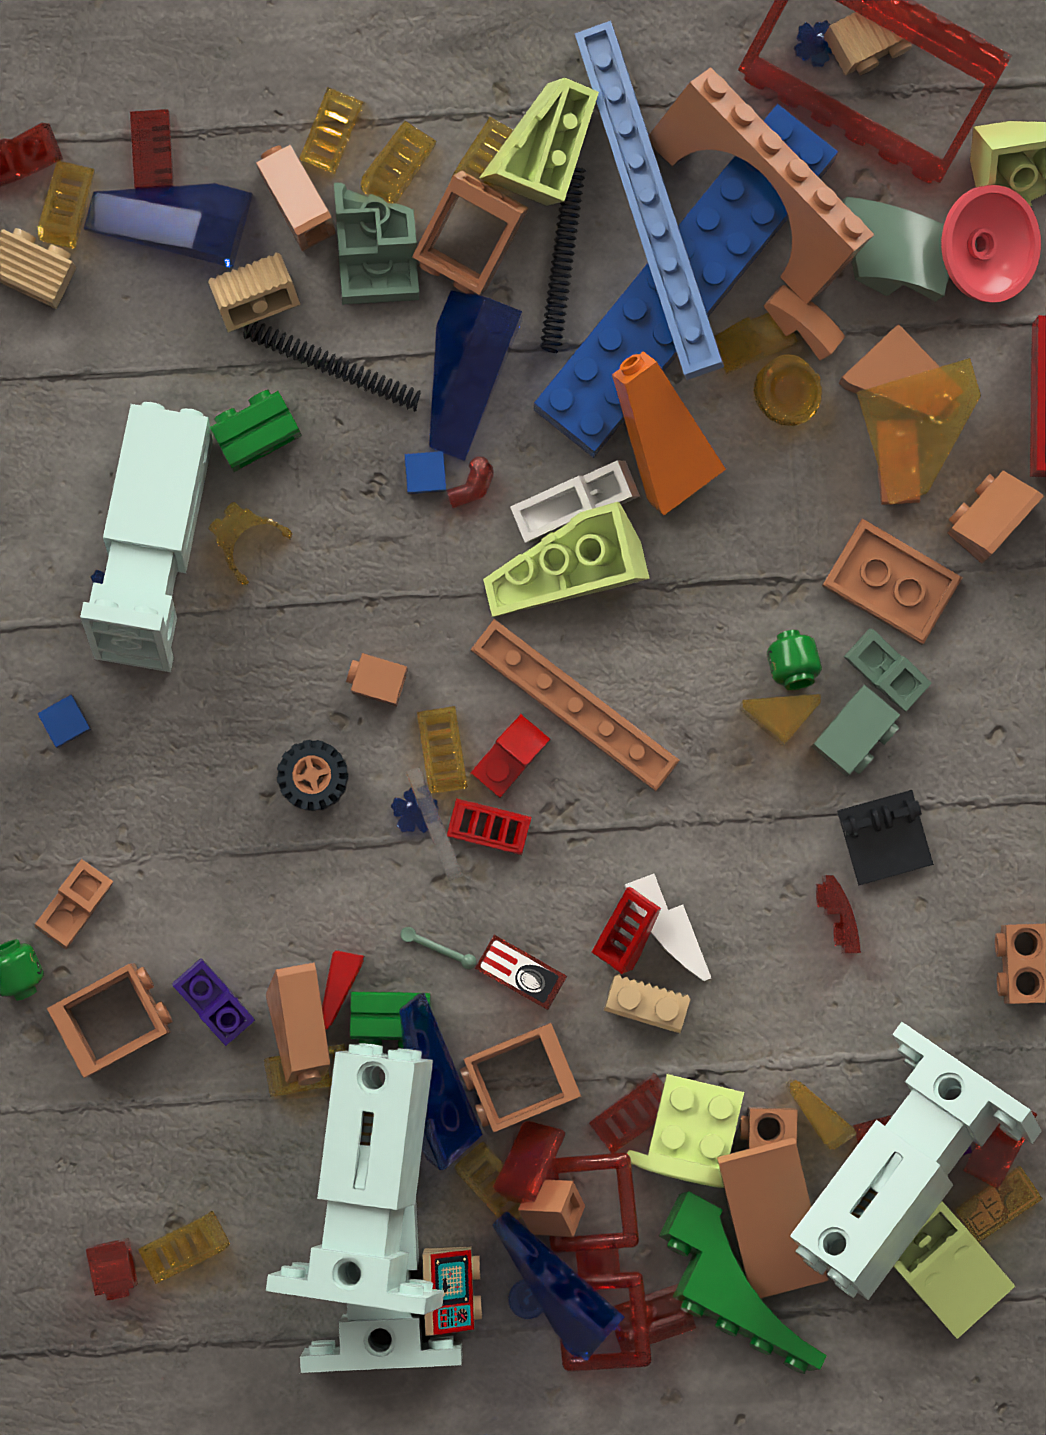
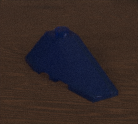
[84,183,253,268]
[429,290,522,462]
[399,993,483,1170]
[492,1211,625,1361]

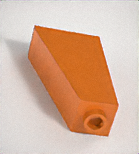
[612,351,726,515]

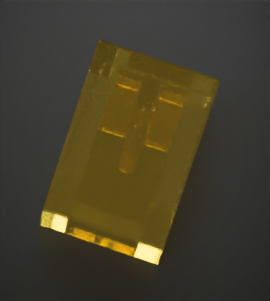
[740,694,821,746]

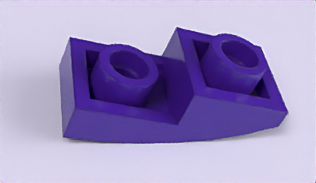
[172,958,255,1046]

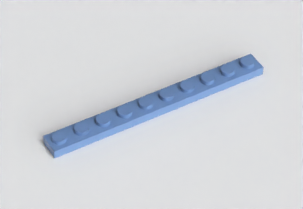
[575,20,724,380]

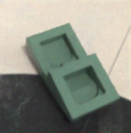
[844,628,932,712]

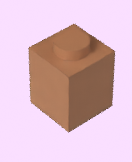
[346,653,408,707]

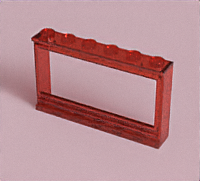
[738,0,1013,184]

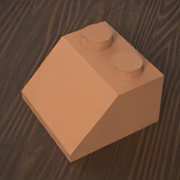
[947,471,1044,564]

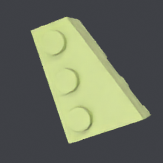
[479,78,599,206]

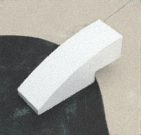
[510,460,640,543]
[624,874,711,981]

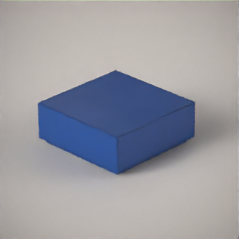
[405,451,446,494]
[37,695,91,748]

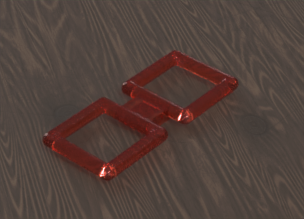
[542,1152,652,1371]

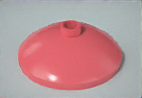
[941,185,1041,302]

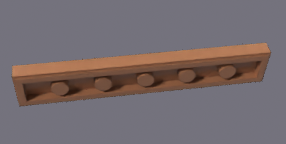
[471,619,680,792]

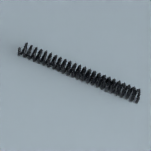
[540,167,586,354]
[243,321,421,412]

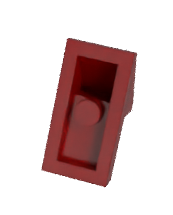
[470,714,551,798]

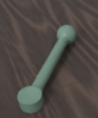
[400,927,477,970]

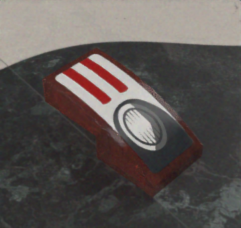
[475,935,567,1010]

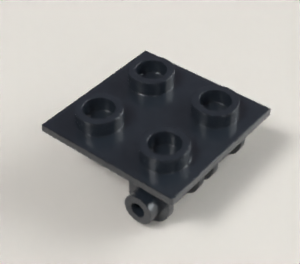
[837,790,934,886]

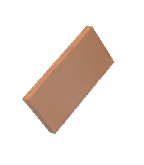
[717,1137,828,1299]

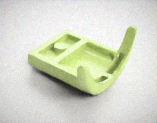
[626,1074,744,1188]

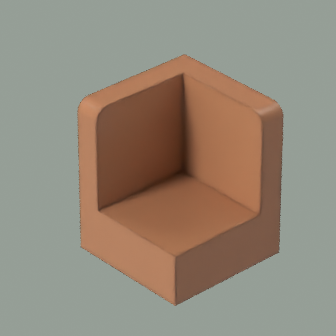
[518,1179,585,1237]

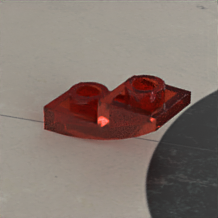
[0,123,63,187]
[816,875,861,954]
[963,1111,1037,1189]

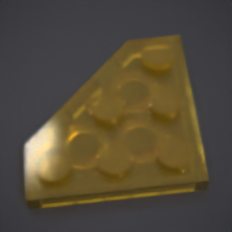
[857,358,981,504]

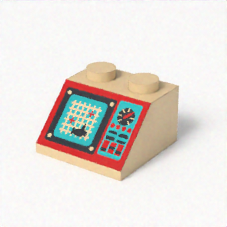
[422,1246,482,1336]

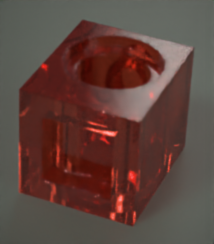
[86,1238,138,1301]

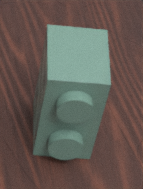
[811,685,900,776]

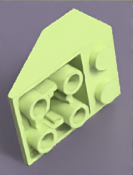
[893,1201,1015,1339]

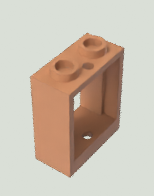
[412,170,529,295]
[47,963,173,1078]
[460,1022,581,1133]

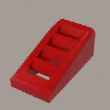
[446,798,532,856]
[592,887,661,974]
[322,950,365,1029]

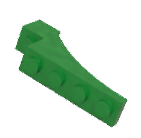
[659,1191,827,1374]

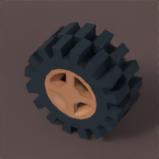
[277,740,349,811]

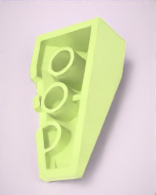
[970,121,1046,206]
[483,502,650,617]

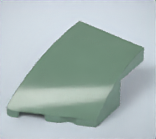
[334,183,419,305]
[842,197,949,302]

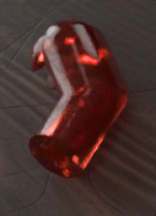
[446,457,494,508]

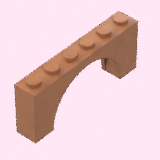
[649,67,874,304]

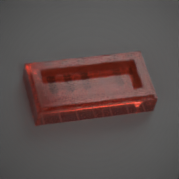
[130,109,174,190]

